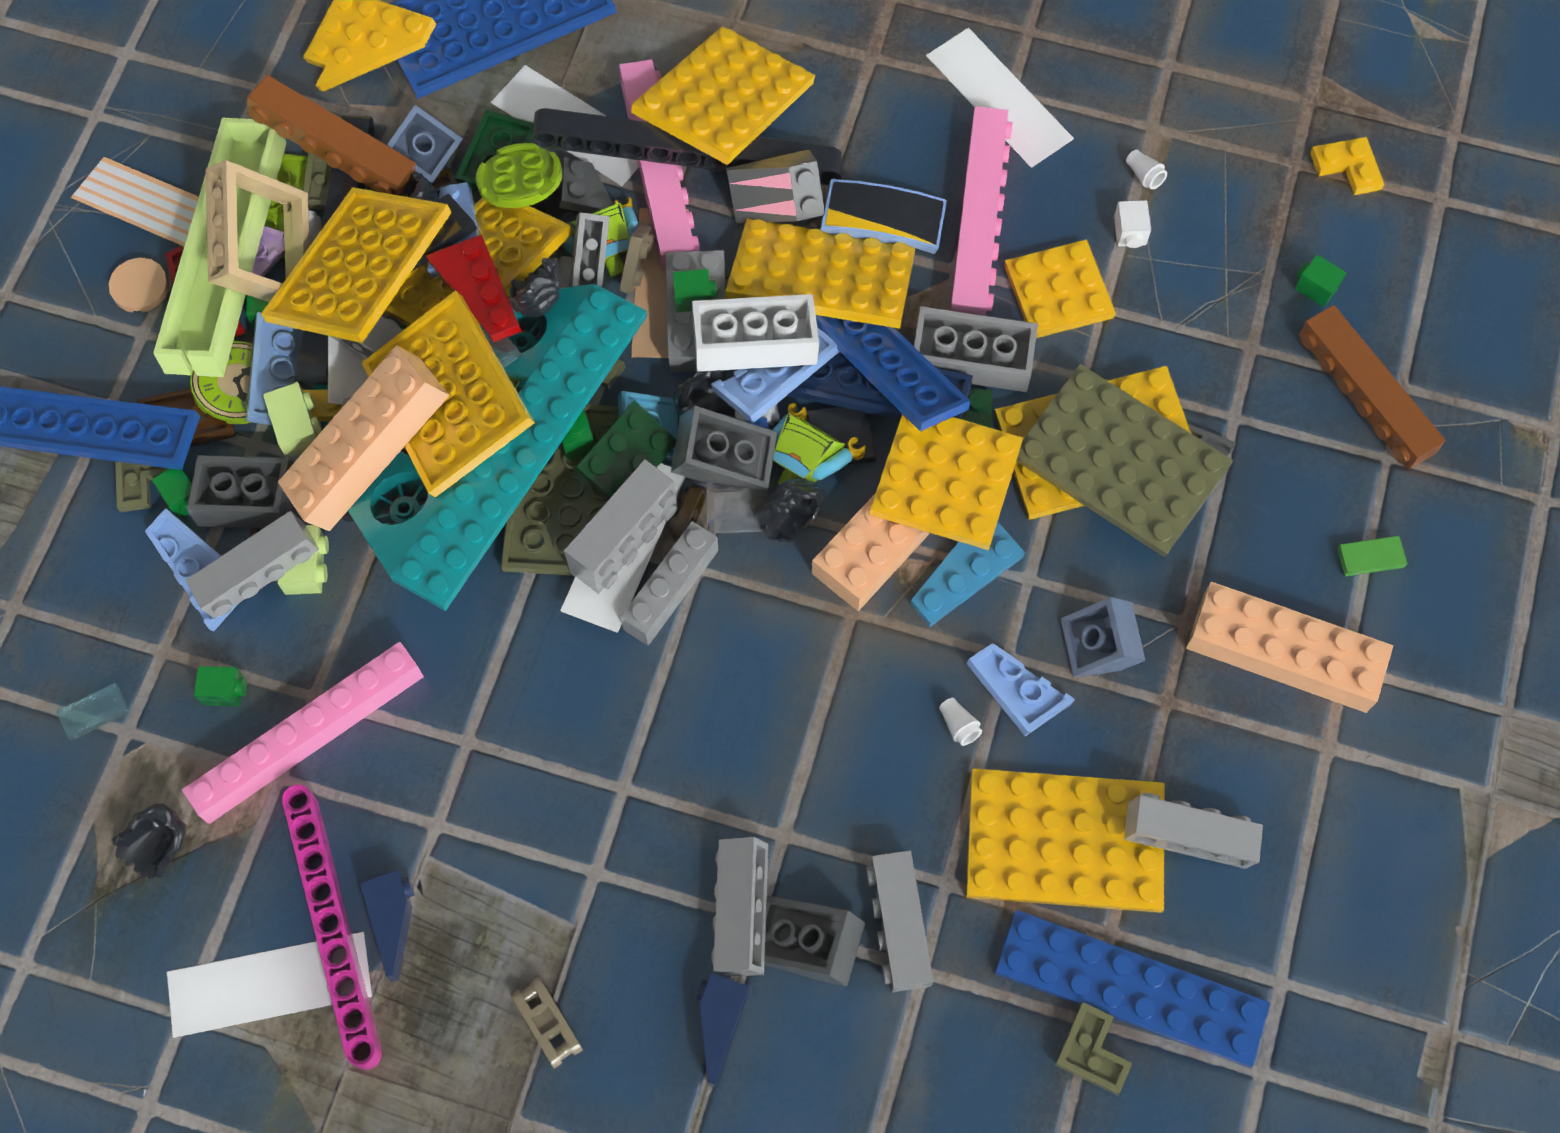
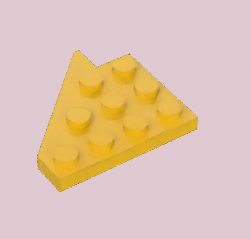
[303,0,436,92]

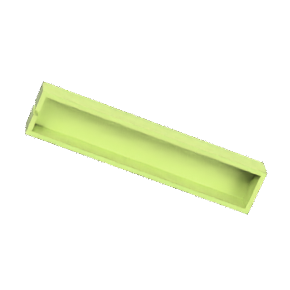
[153,118,287,377]

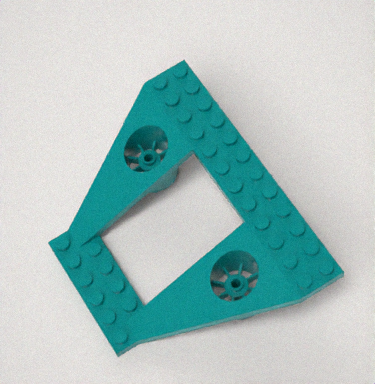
[313,284,647,611]

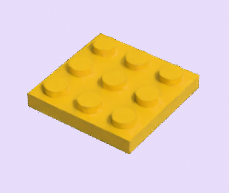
[1004,240,1116,338]

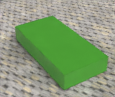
[1337,536,1407,576]

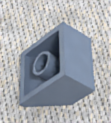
[387,105,463,184]
[1061,597,1146,677]

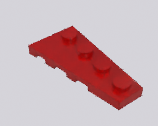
[426,234,522,343]

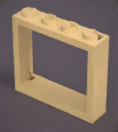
[206,160,310,302]

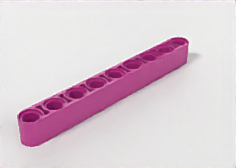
[282,784,382,1070]

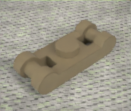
[510,976,583,1069]

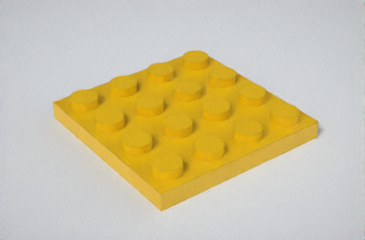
[870,414,1023,550]

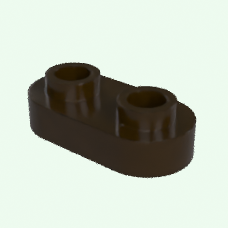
[670,483,707,540]

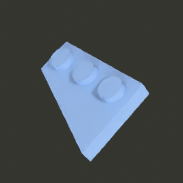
[966,643,1075,736]

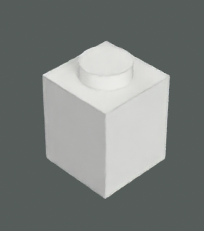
[1114,200,1151,248]

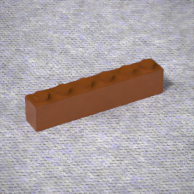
[247,75,416,196]
[1299,305,1446,470]

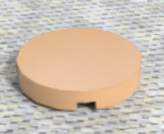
[108,258,169,313]

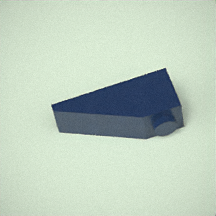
[360,870,415,982]
[696,973,749,1088]

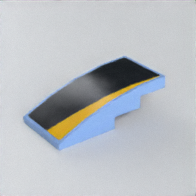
[820,179,947,254]

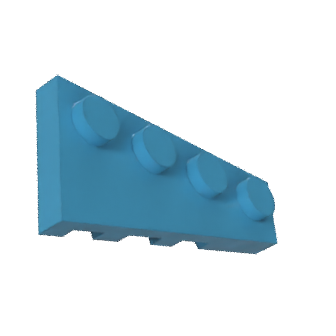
[910,522,1025,627]

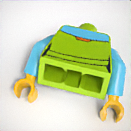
[561,197,639,278]
[772,403,866,484]

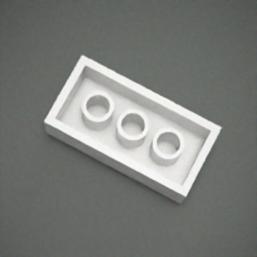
[692,294,819,371]

